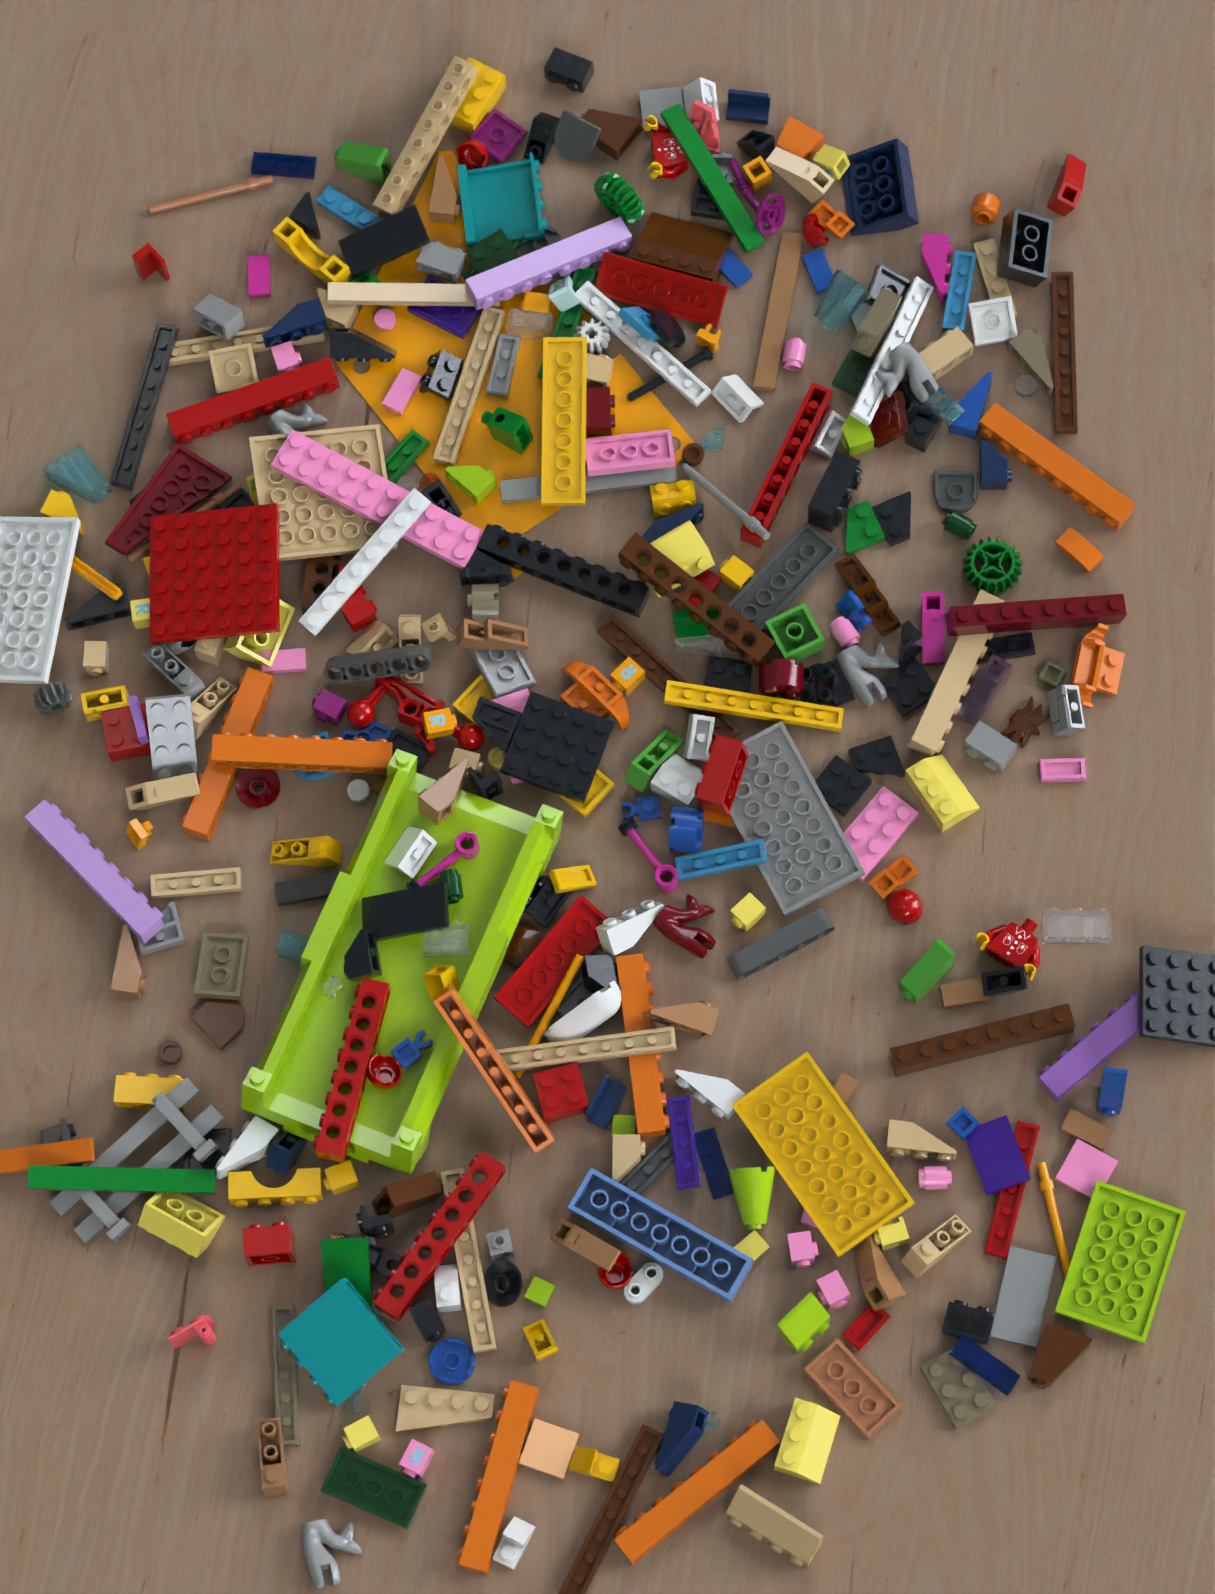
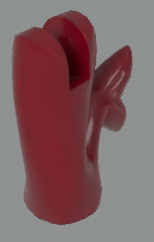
[653,894,716,959]

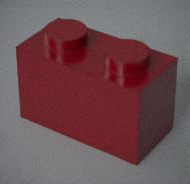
[586,387,616,437]

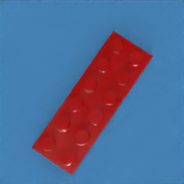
[596,252,729,328]
[493,895,608,1028]

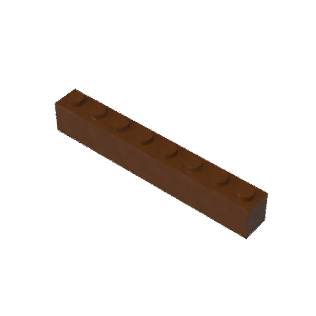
[889,1003,1075,1077]

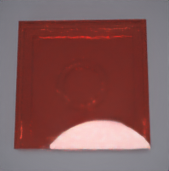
[870,390,909,448]

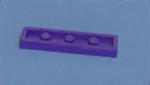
[667,1096,701,1190]

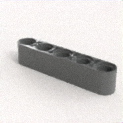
[323,645,432,684]
[726,908,835,980]

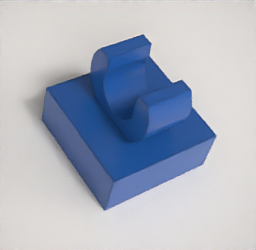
[946,1107,979,1140]

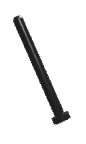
[626,346,714,401]

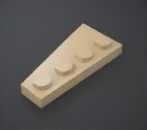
[396,1385,495,1433]

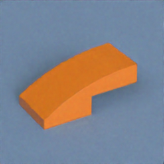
[808,199,855,240]
[1054,527,1104,573]
[868,854,920,899]

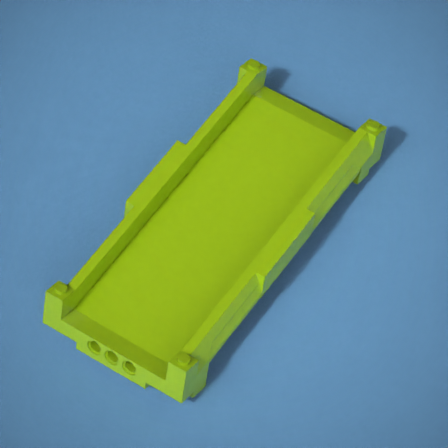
[241,749,563,1176]

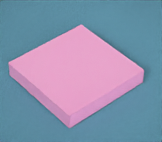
[1055,1138,1118,1199]

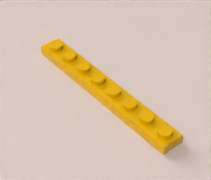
[663,680,844,732]

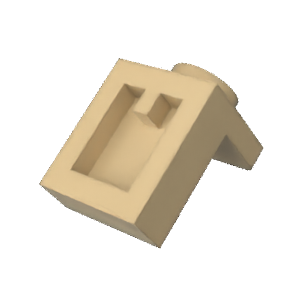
[421,613,457,643]

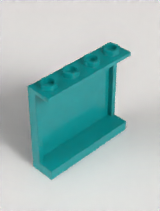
[457,152,548,248]
[278,1278,405,1407]

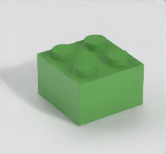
[765,603,825,663]

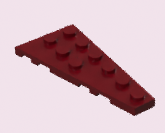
[105,443,232,556]

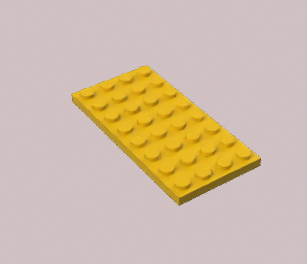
[732,1052,915,1257]

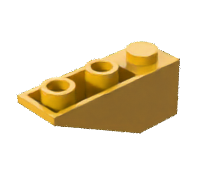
[270,835,343,867]

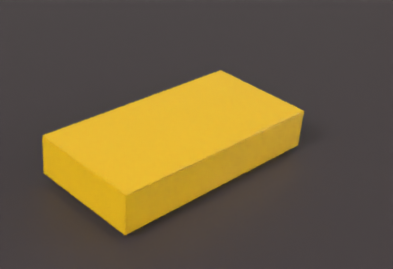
[549,864,597,893]

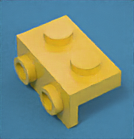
[650,480,697,518]

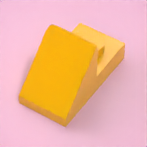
[522,1318,558,1362]
[568,1446,621,1483]

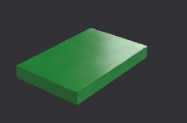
[321,1237,373,1308]

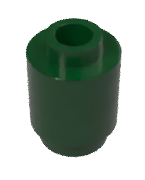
[942,510,977,540]
[438,869,464,904]

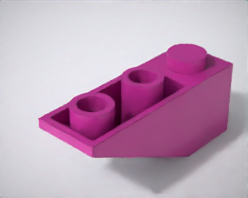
[921,232,953,302]
[921,592,945,664]

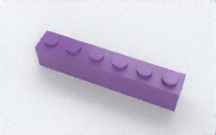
[1038,992,1139,1103]

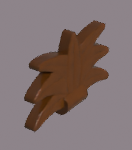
[1000,696,1050,748]

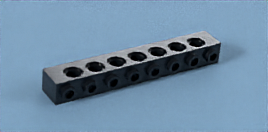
[477,524,650,618]

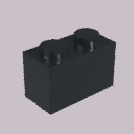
[544,47,594,93]

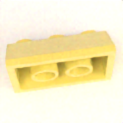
[637,520,715,598]
[223,600,295,667]
[905,755,980,832]
[138,1193,225,1258]
[774,1398,840,1484]

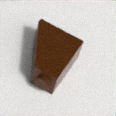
[579,109,643,161]
[372,1171,443,1219]
[1027,1323,1092,1389]

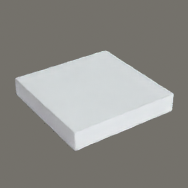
[968,295,1018,347]

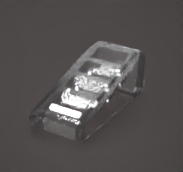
[675,635,721,657]

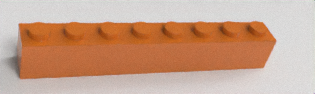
[978,402,1135,531]
[181,667,275,842]
[211,732,393,774]
[616,953,670,1139]
[432,984,554,1153]
[456,1380,539,1575]
[614,1420,780,1566]

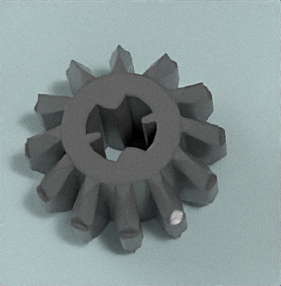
[33,681,73,715]

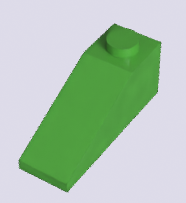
[624,728,684,793]

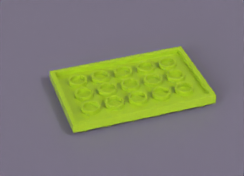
[1054,1180,1186,1344]

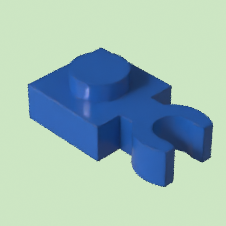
[835,590,872,632]
[621,794,662,821]
[390,1030,433,1071]

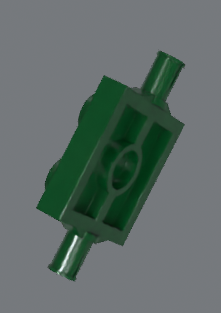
[461,228,528,281]

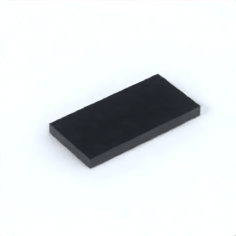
[338,205,431,279]
[362,882,449,941]

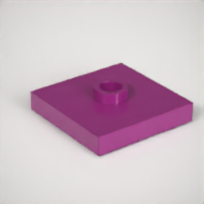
[468,108,528,164]

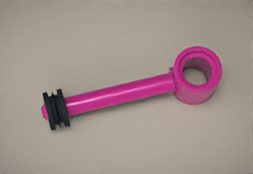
[618,818,679,893]
[406,831,480,889]

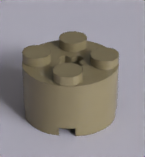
[467,583,500,623]

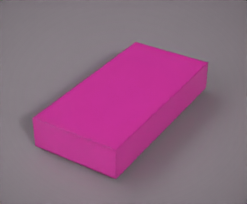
[247,255,271,298]

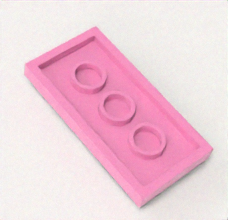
[586,429,676,477]
[844,786,919,882]

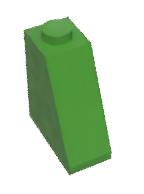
[334,141,392,187]
[899,938,955,1004]

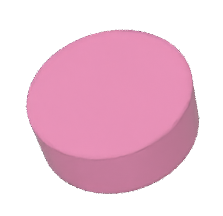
[374,308,396,331]

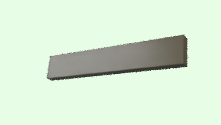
[271,1305,300,1447]

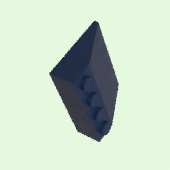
[842,138,919,236]

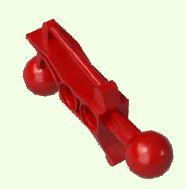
[347,676,485,756]

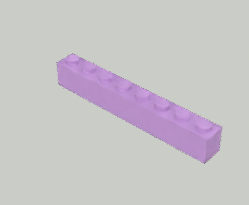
[466,216,632,310]
[25,799,165,944]

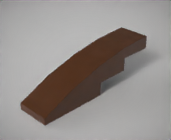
[835,553,901,637]

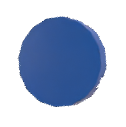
[429,1338,476,1385]

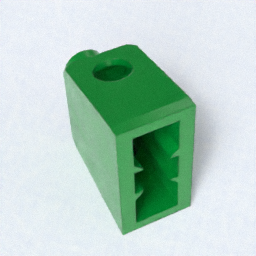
[481,407,533,455]

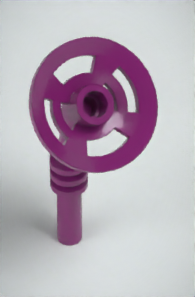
[728,159,786,236]

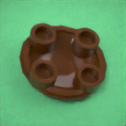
[504,923,543,967]

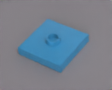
[618,306,661,341]

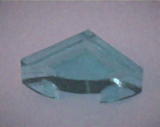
[701,428,725,451]

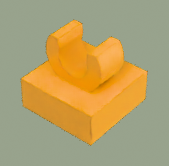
[696,324,721,354]
[126,818,154,850]

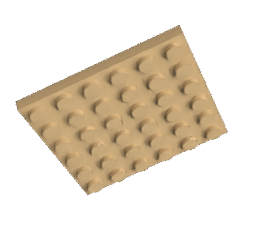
[249,424,398,561]

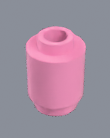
[782,337,807,371]
[829,616,861,649]
[918,1166,952,1190]

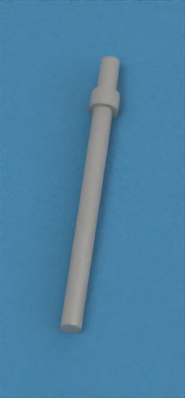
[681,463,770,540]

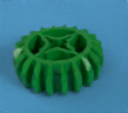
[594,172,645,225]
[962,536,1022,596]

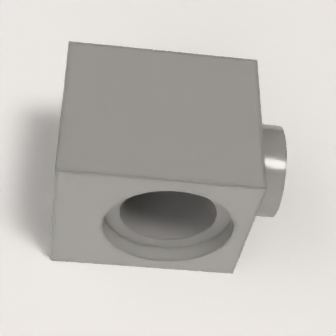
[485,1228,515,1262]

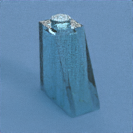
[814,269,870,334]
[43,445,112,504]

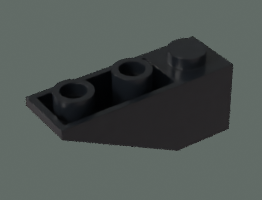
[329,328,397,362]

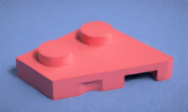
[688,100,721,154]

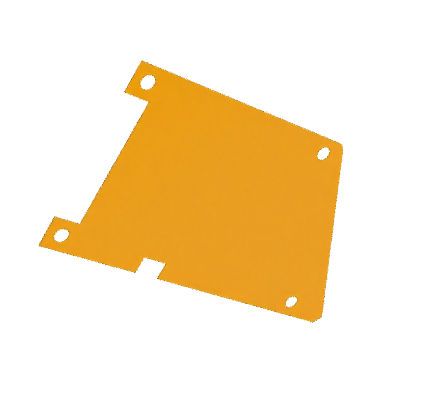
[337,151,695,579]

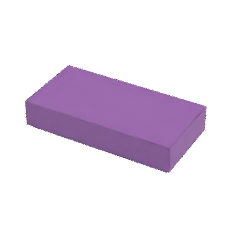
[127,695,149,745]

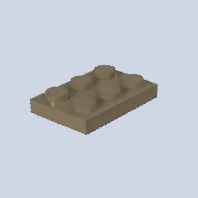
[194,932,249,1000]
[920,1344,997,1430]

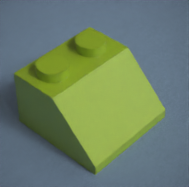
[777,1292,830,1353]

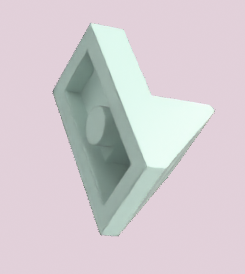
[548,275,580,312]

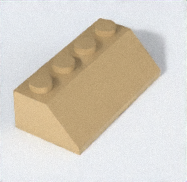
[726,1484,823,1567]

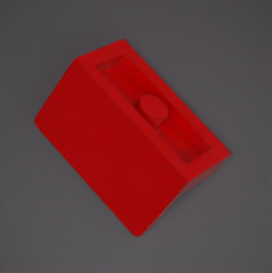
[132,243,170,281]

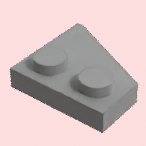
[136,901,186,956]

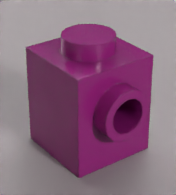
[312,688,348,726]

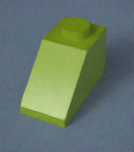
[839,415,874,456]
[445,465,496,505]

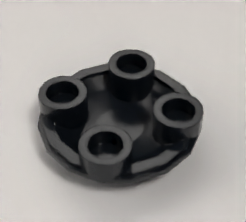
[800,663,838,705]

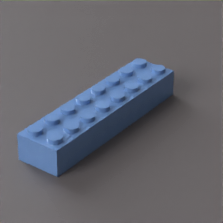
[568,1168,754,1304]

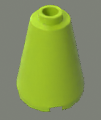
[729,1167,775,1230]

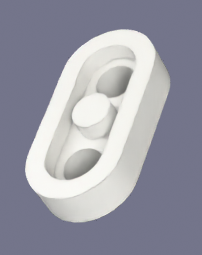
[624,1262,663,1304]

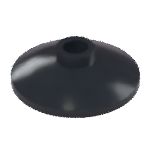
[484,1260,522,1307]

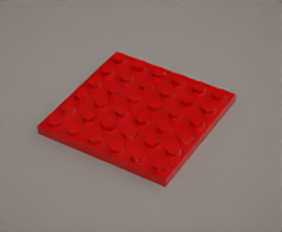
[149,503,280,645]

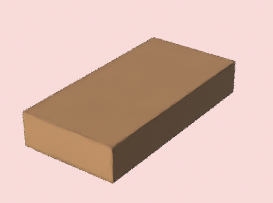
[940,978,989,1009]
[1060,1109,1113,1151]

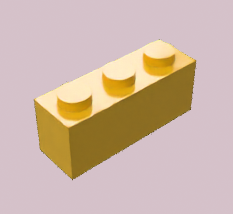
[113,1072,186,1111]

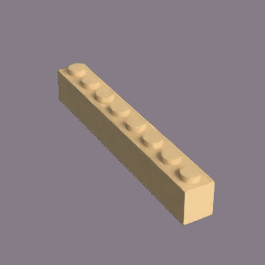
[906,589,1004,757]

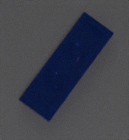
[251,152,317,179]
[695,1127,734,1200]
[949,1334,1021,1396]

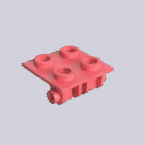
[167,1314,216,1349]

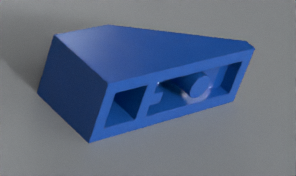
[947,372,993,439]
[1097,1067,1128,1117]

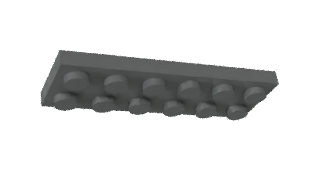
[728,522,839,645]

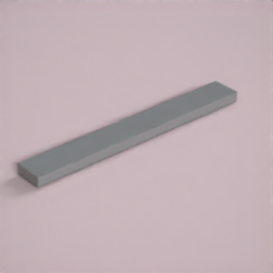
[500,467,676,504]

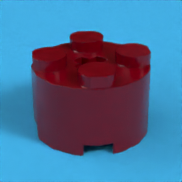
[759,659,804,699]

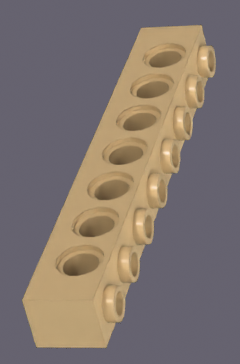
[373,56,478,216]

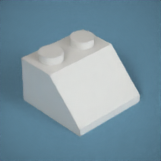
[650,754,703,807]

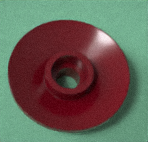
[236,768,281,809]

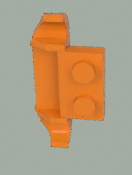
[1069,623,1125,708]
[560,661,630,730]

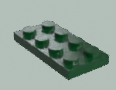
[321,1446,427,1529]

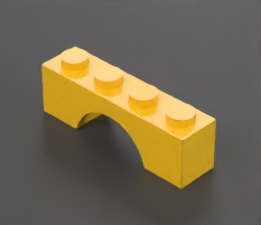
[272,217,352,285]
[228,1168,323,1208]

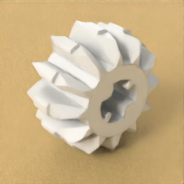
[573,318,610,354]

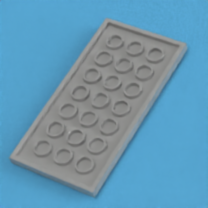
[703,721,865,917]

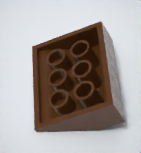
[631,212,734,282]

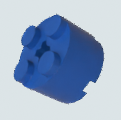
[669,806,705,853]

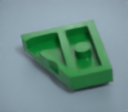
[845,500,886,556]

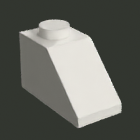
[434,1264,462,1313]

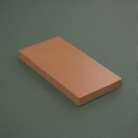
[803,1338,902,1440]

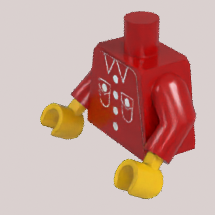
[643,115,689,180]
[972,918,1041,981]

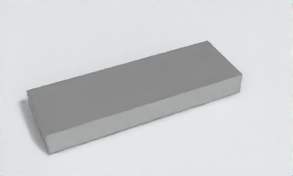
[486,334,521,398]

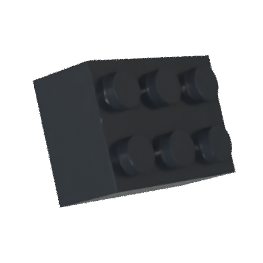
[997,208,1053,287]
[808,450,862,533]

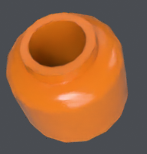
[971,192,1000,225]

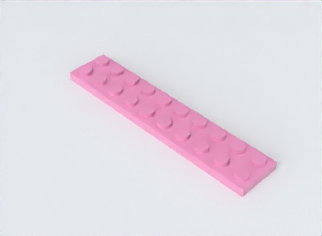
[270,429,484,569]

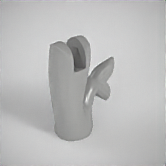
[875,342,940,403]
[267,403,328,435]
[837,642,899,707]
[301,1519,362,1589]

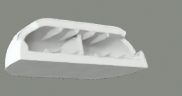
[544,981,621,1042]

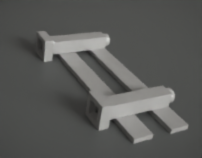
[49,1077,224,1244]

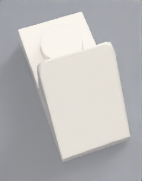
[492,1516,536,1570]

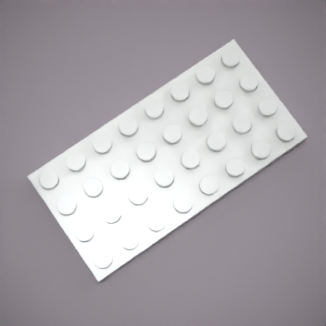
[0,516,81,684]

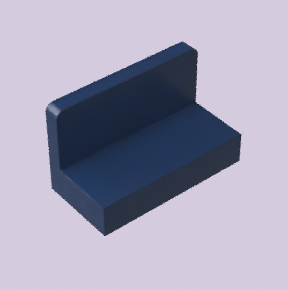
[726,89,771,125]
[585,1074,627,1130]

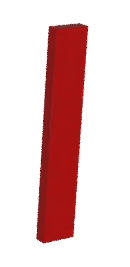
[984,1120,1040,1260]

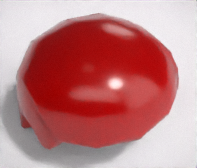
[455,140,488,170]
[802,213,829,246]
[886,889,923,925]
[367,1053,403,1089]
[597,1252,633,1290]

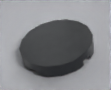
[650,309,686,348]

